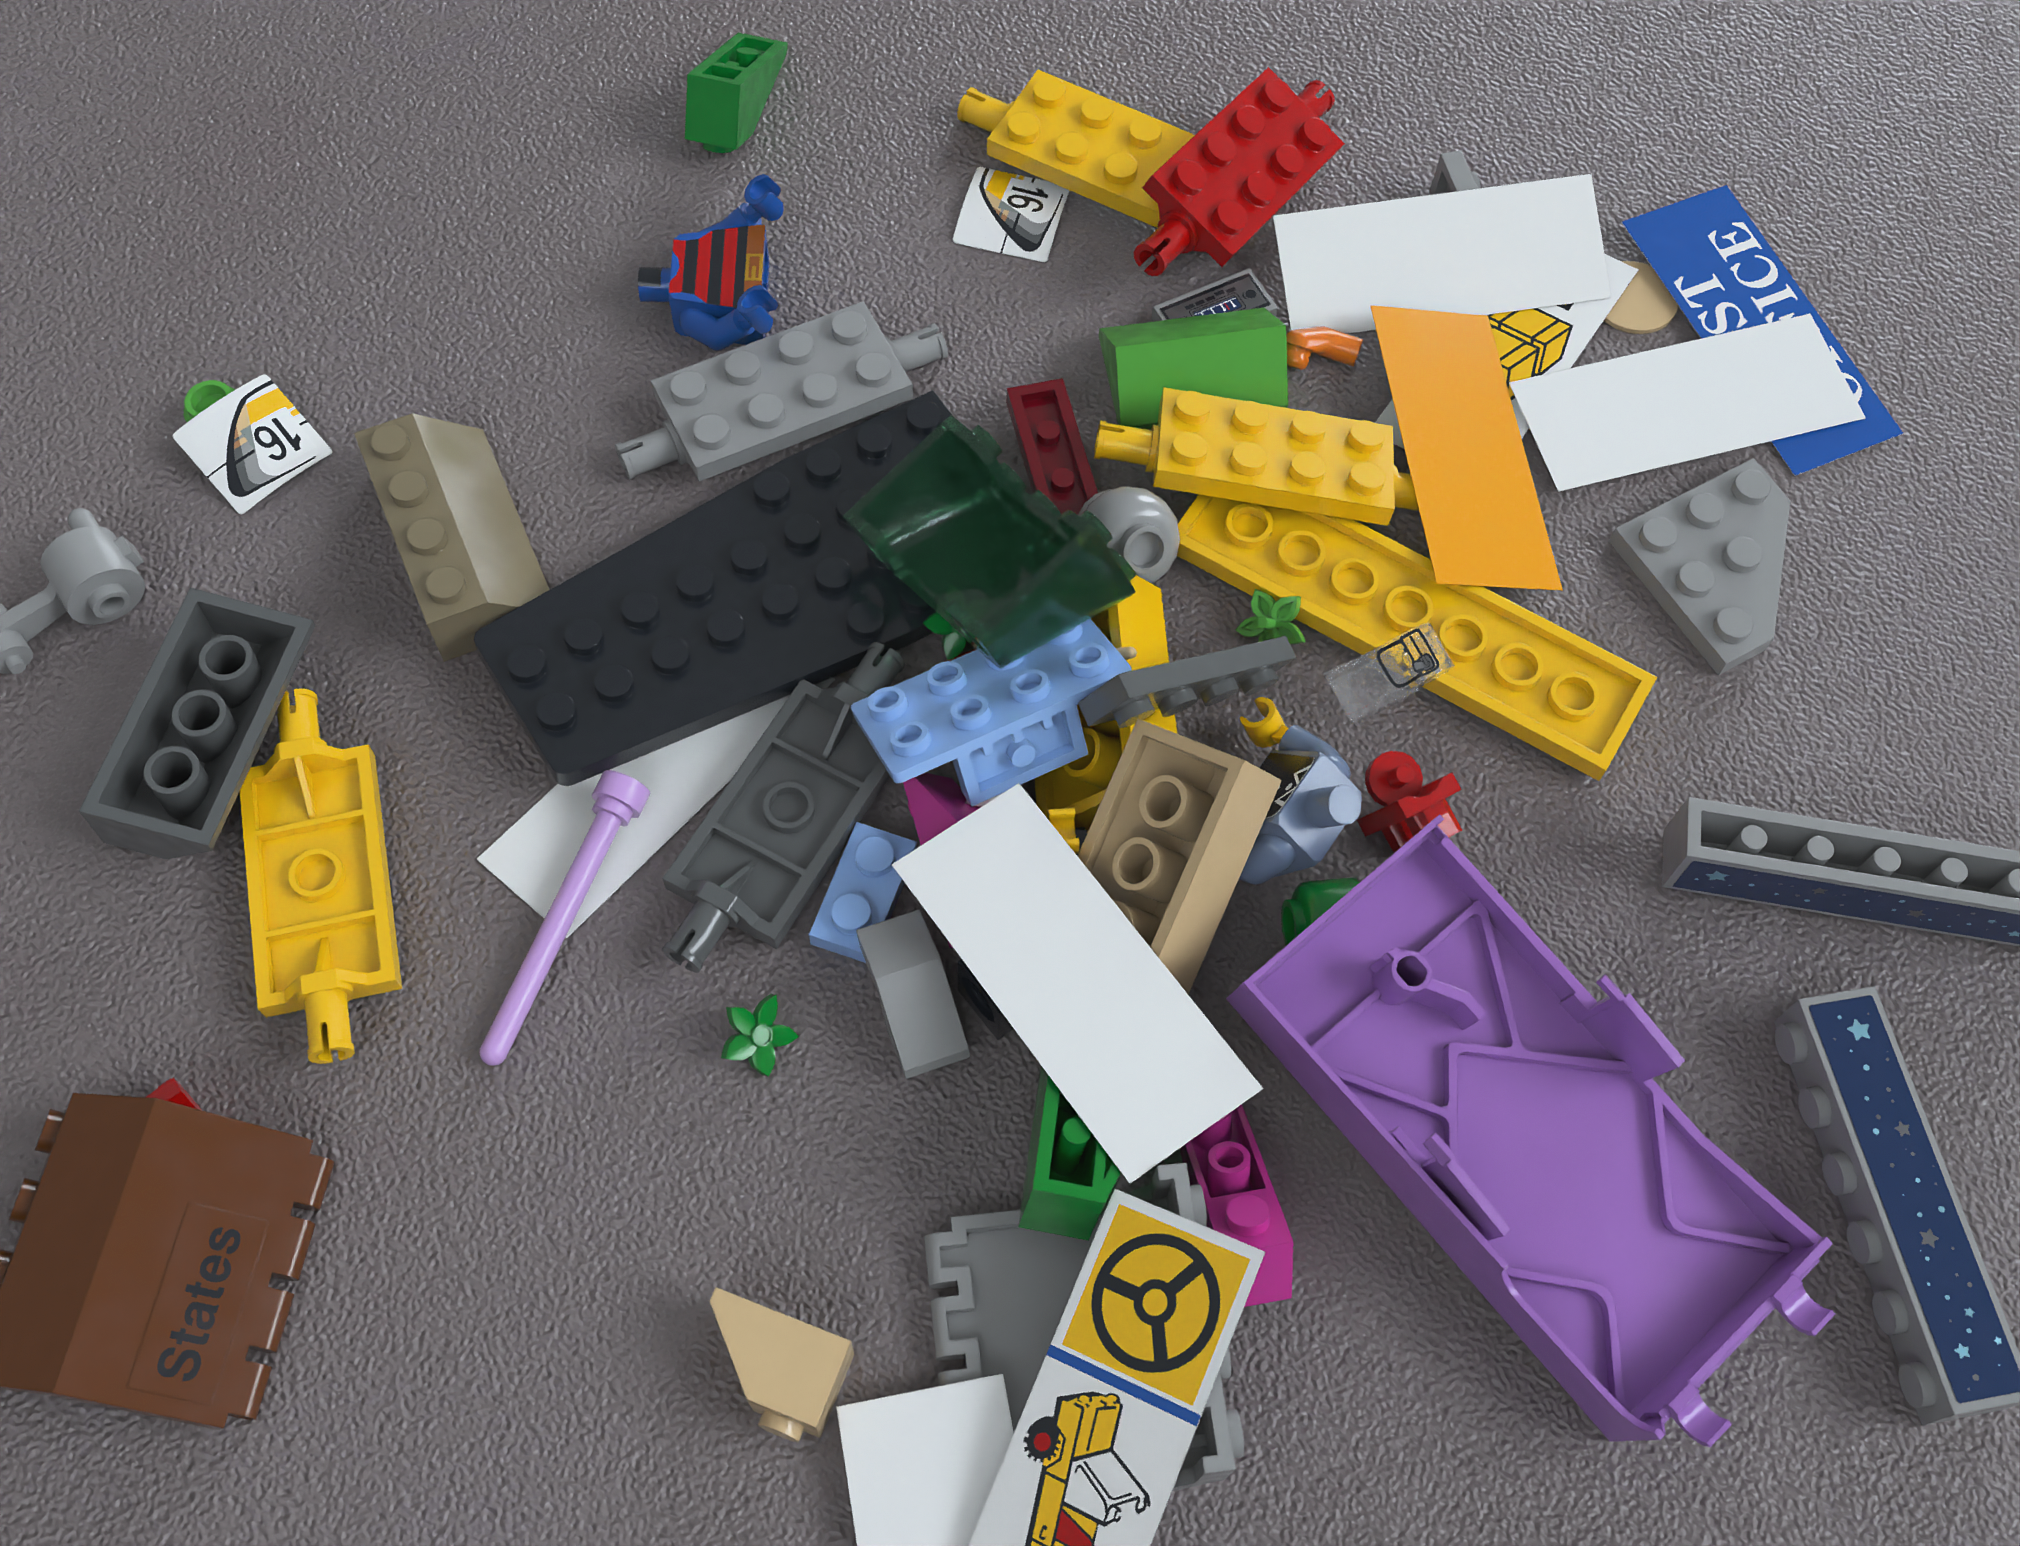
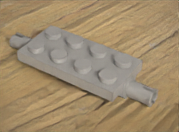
[615,301,948,482]

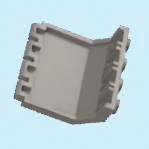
[924,1163,1244,1491]

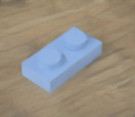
[809,822,917,963]

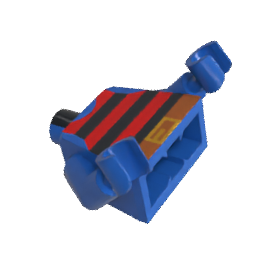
[638,174,784,351]

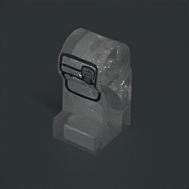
[1323,622,1455,726]

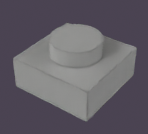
[1429,150,1481,195]

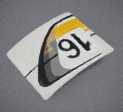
[953,167,1070,262]
[173,375,332,514]

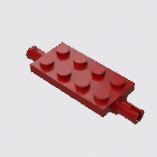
[1134,67,1345,277]

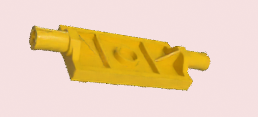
[957,69,1194,228]
[1094,387,1419,526]
[239,689,402,1064]

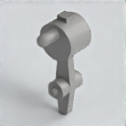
[0,508,145,674]

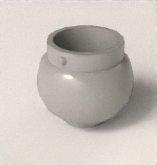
[1074,486,1180,584]

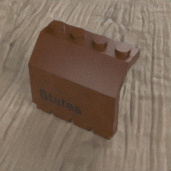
[0,1093,335,1430]

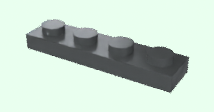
[1078,636,1297,728]

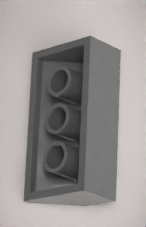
[79,587,315,859]

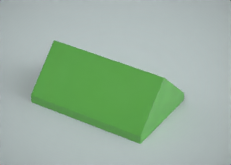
[1098,307,1288,429]

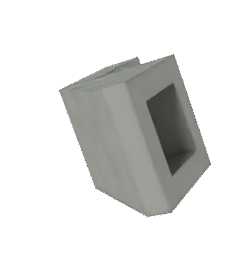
[856,909,970,1079]

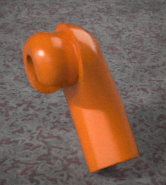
[1286,326,1363,370]

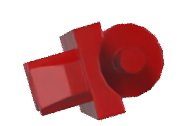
[1357,751,1462,853]

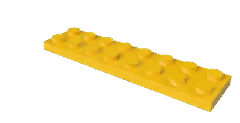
[1177,494,1658,781]

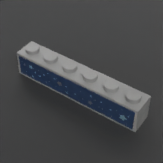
[1662,797,2020,947]
[1774,986,2020,1426]

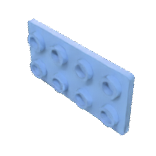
[851,607,1132,807]

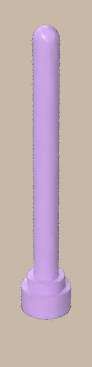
[479,770,650,1066]

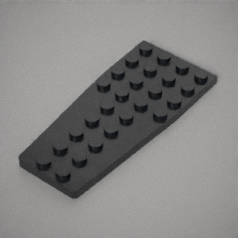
[474,390,1061,786]

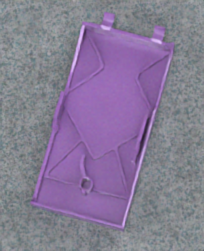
[1226,814,1835,1447]

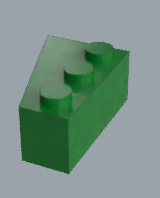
[1018,1066,1122,1241]

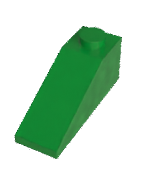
[685,32,788,153]

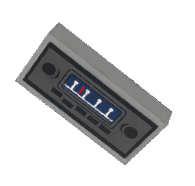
[1152,268,1278,322]

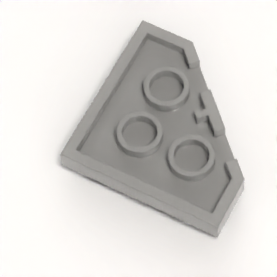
[1609,458,1791,676]

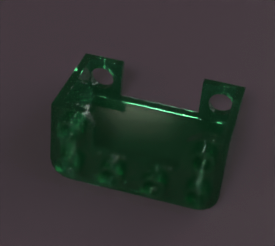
[843,415,1136,669]

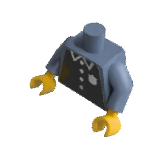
[1239,697,1362,885]

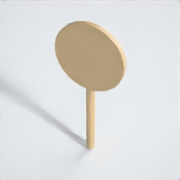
[1604,261,1678,334]

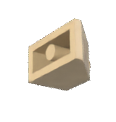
[710,1287,854,1442]

